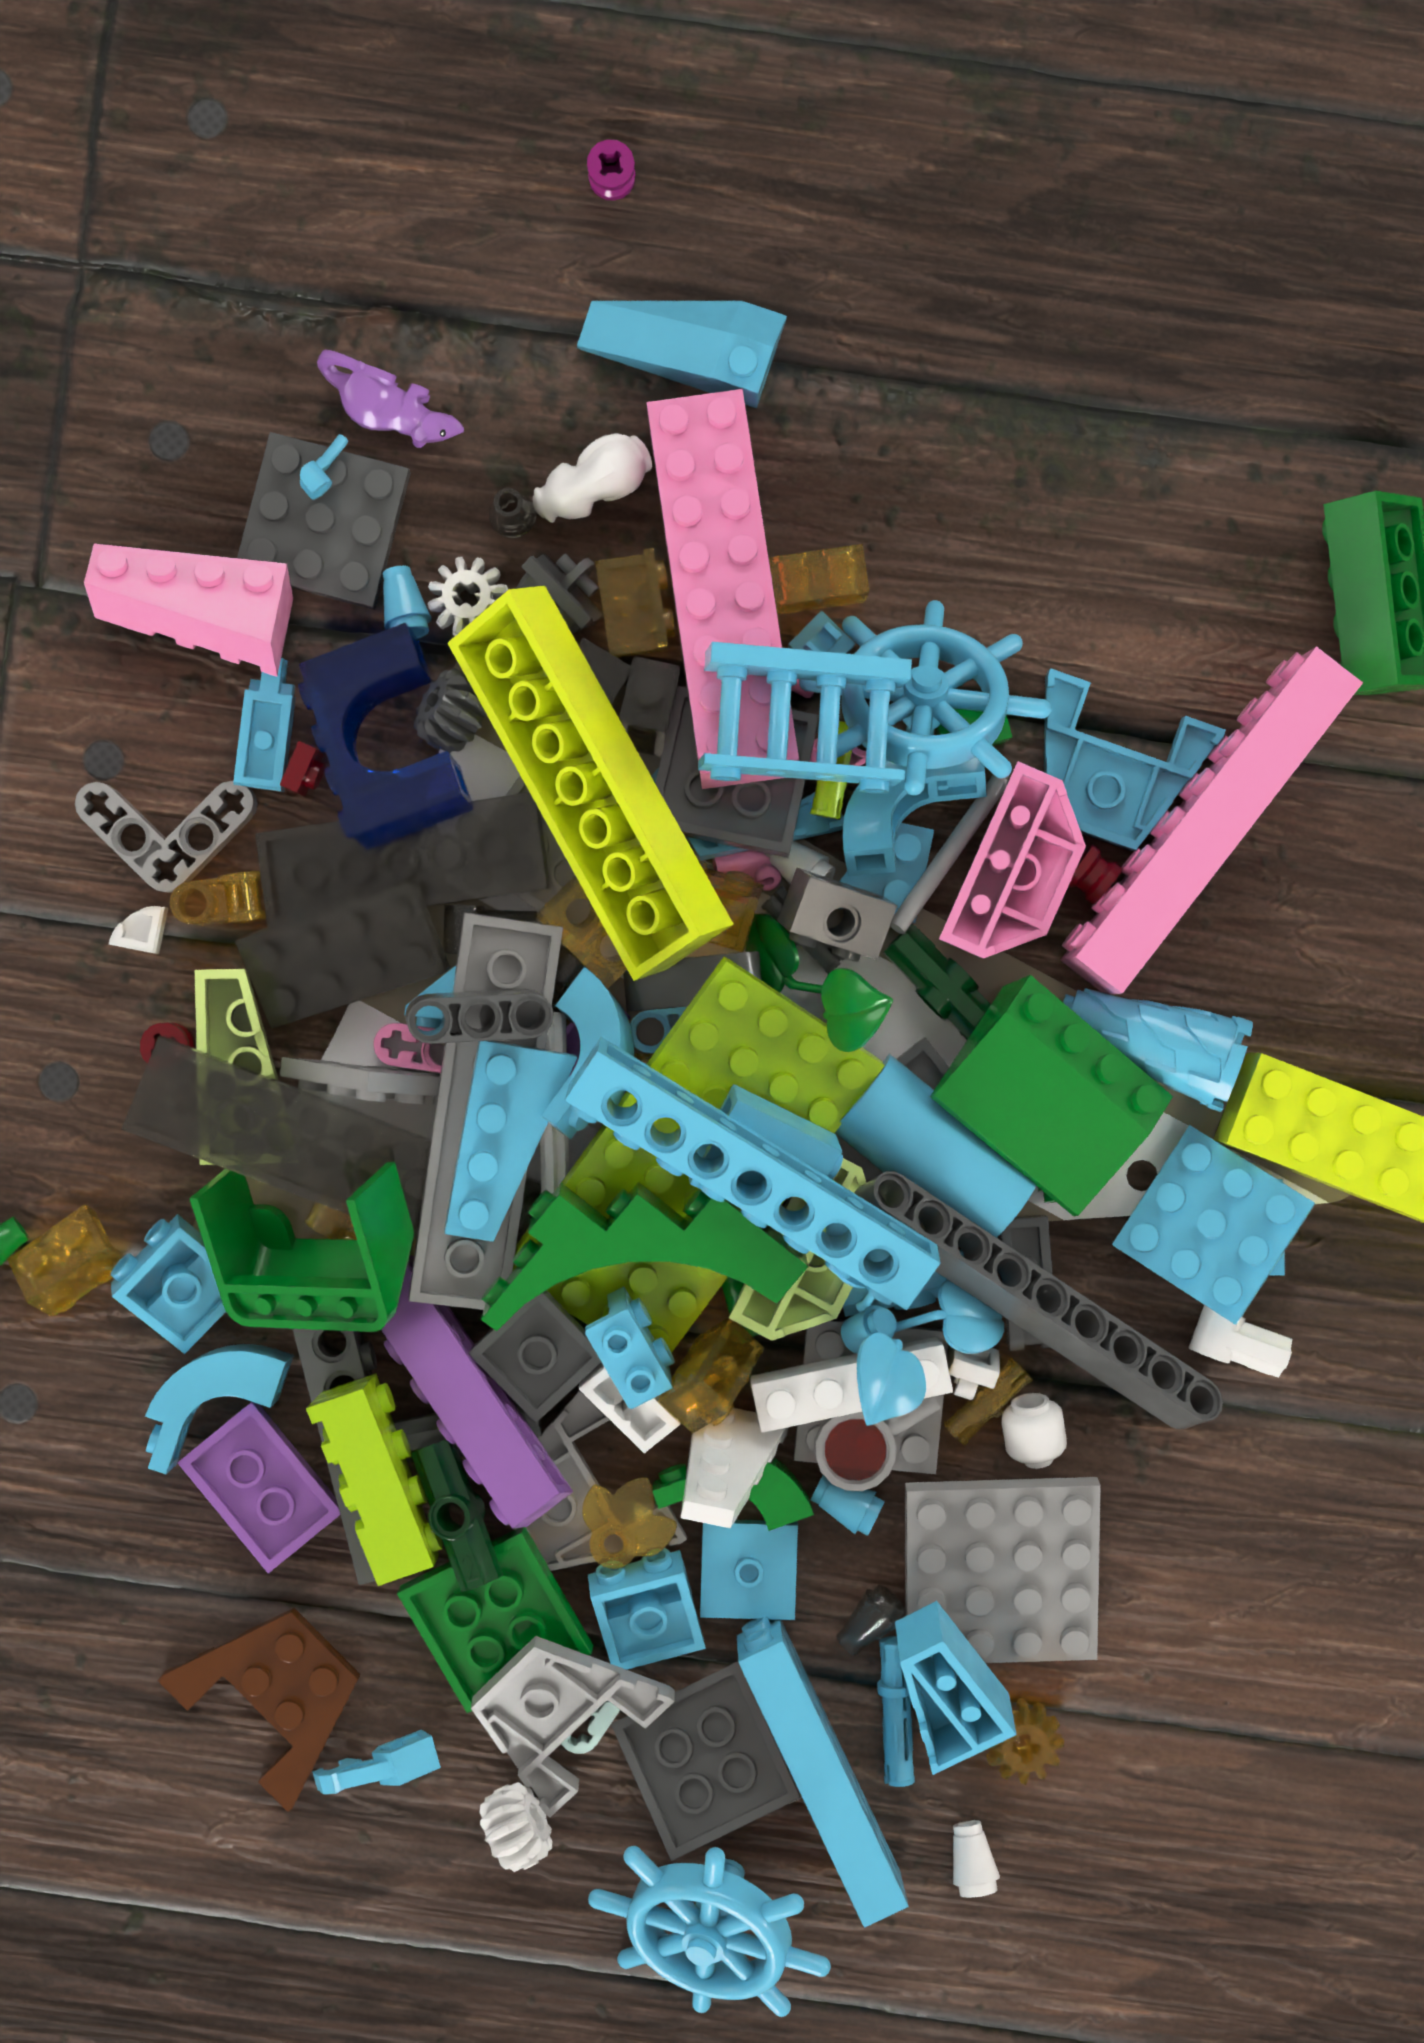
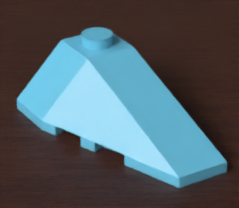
[577,301,787,408]

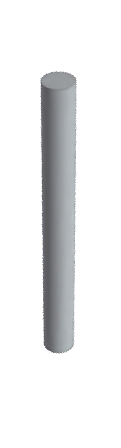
[890,774,1009,934]

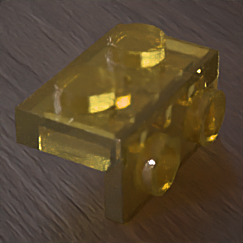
[595,548,675,659]
[7,1204,125,1316]

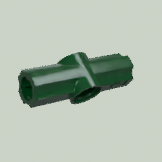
[882,924,991,1040]
[411,1439,503,1592]

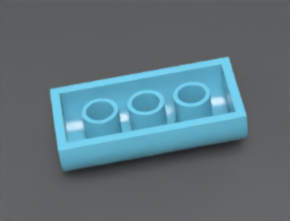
[835,1053,1036,1238]

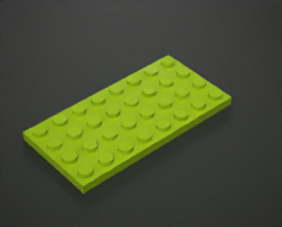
[512,956,884,1353]

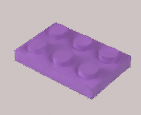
[177,1402,340,1573]

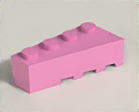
[84,544,293,677]

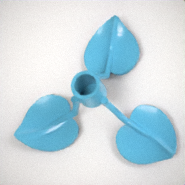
[826,1223,1004,1425]

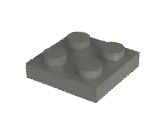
[468,1290,601,1423]

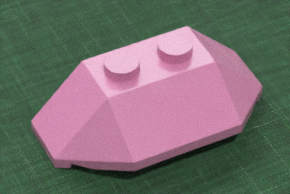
[939,761,1086,959]

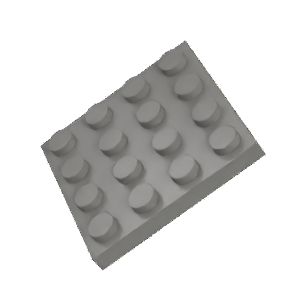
[905,1477,1101,1663]

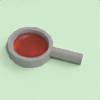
[814,1397,941,1491]

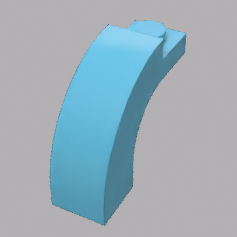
[843,757,987,876]
[145,1344,294,1474]

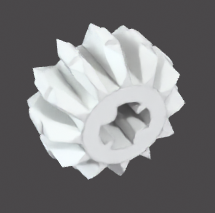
[428,557,508,637]
[480,1782,552,1872]

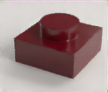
[280,741,326,797]

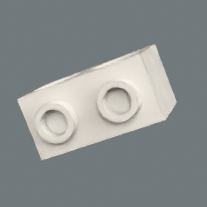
[579,1362,680,1453]

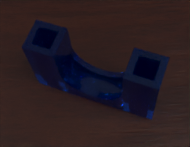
[298,622,474,850]

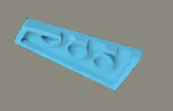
[444,1040,578,1242]

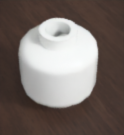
[1002,1393,1067,1469]

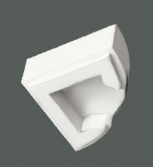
[109,906,168,954]

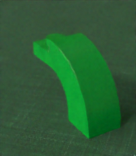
[652,1457,814,1531]

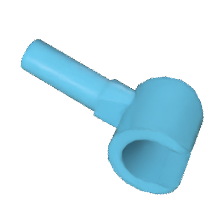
[300,434,348,500]

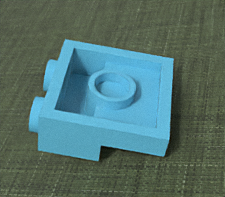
[111,1214,226,1354]
[588,1548,706,1670]

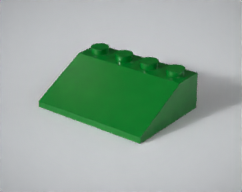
[930,975,1173,1216]

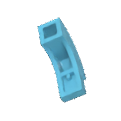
[541,967,634,1139]

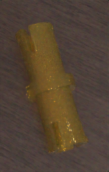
[944,1357,1033,1446]

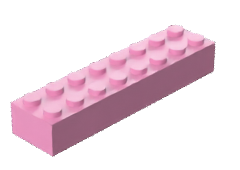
[647,389,799,789]
[1060,647,1363,994]

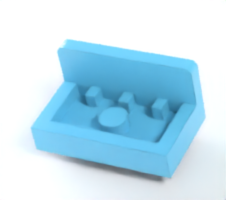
[585,1286,675,1409]

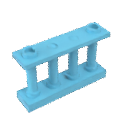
[698,642,912,793]

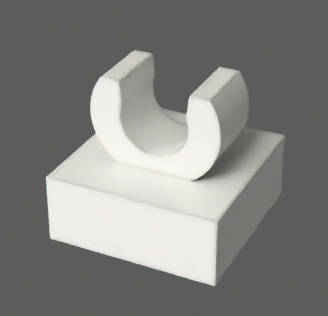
[948,1346,1000,1400]

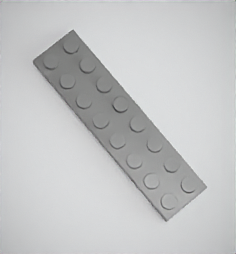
[408,912,563,1310]

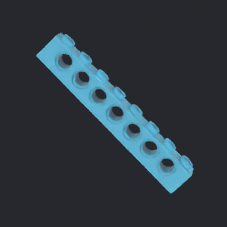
[565,1037,941,1310]

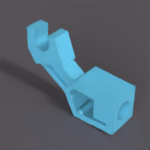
[312,1729,441,1794]

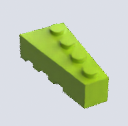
[306,1373,443,1586]

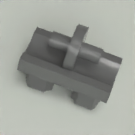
[516,553,604,635]

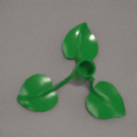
[745,913,893,1052]

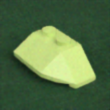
[729,1158,866,1341]

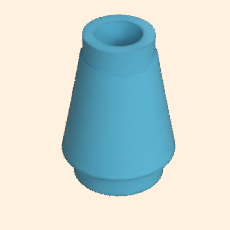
[382,566,431,641]
[811,1475,885,1536]

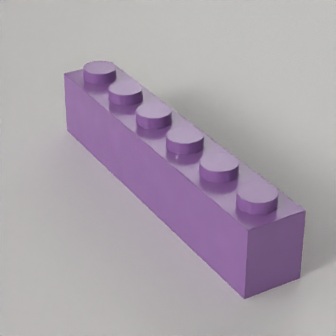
[381,1255,573,1529]

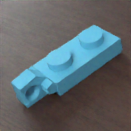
[233,658,296,792]

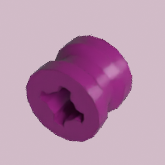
[587,139,636,201]

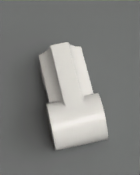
[1188,1305,1292,1378]

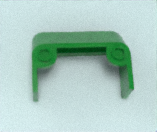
[189,1162,414,1332]

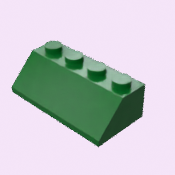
[1322,490,1424,695]

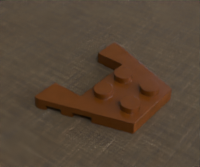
[157,1608,361,1812]

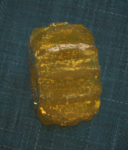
[986,1698,1064,1785]

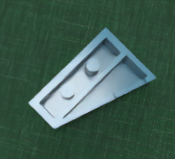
[895,1601,1017,1775]

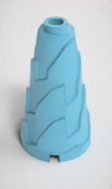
[1063,988,1253,1112]

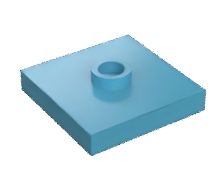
[700,1520,798,1620]

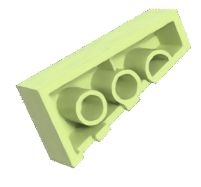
[195,969,300,1165]

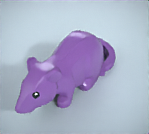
[317,349,464,448]

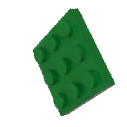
[397,1527,594,1713]

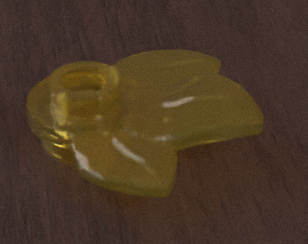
[582,1477,677,1569]

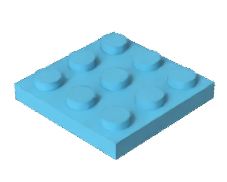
[1112,1125,1315,1325]

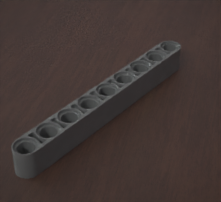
[854,1171,1223,1429]

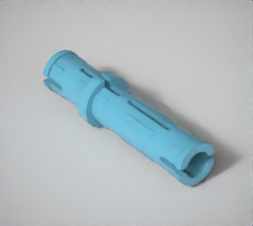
[877,1636,915,1787]

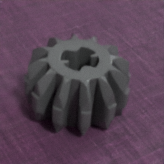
[414,668,487,753]

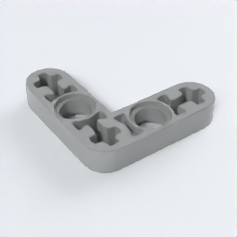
[75,781,258,893]

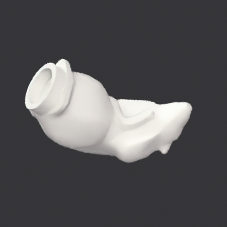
[532,433,652,523]

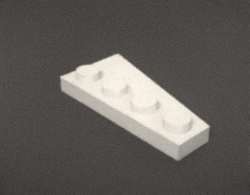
[681,1401,789,1528]

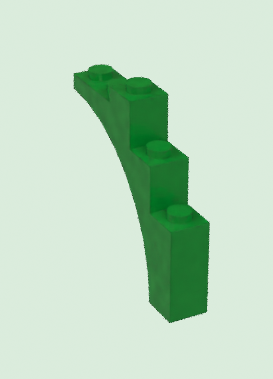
[481,1182,808,1332]

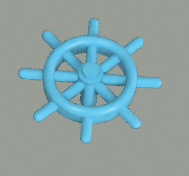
[799,600,1052,796]
[588,1846,831,2017]

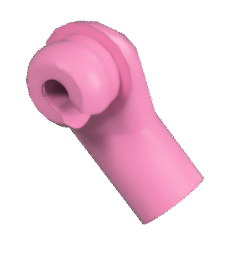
[712,850,781,891]

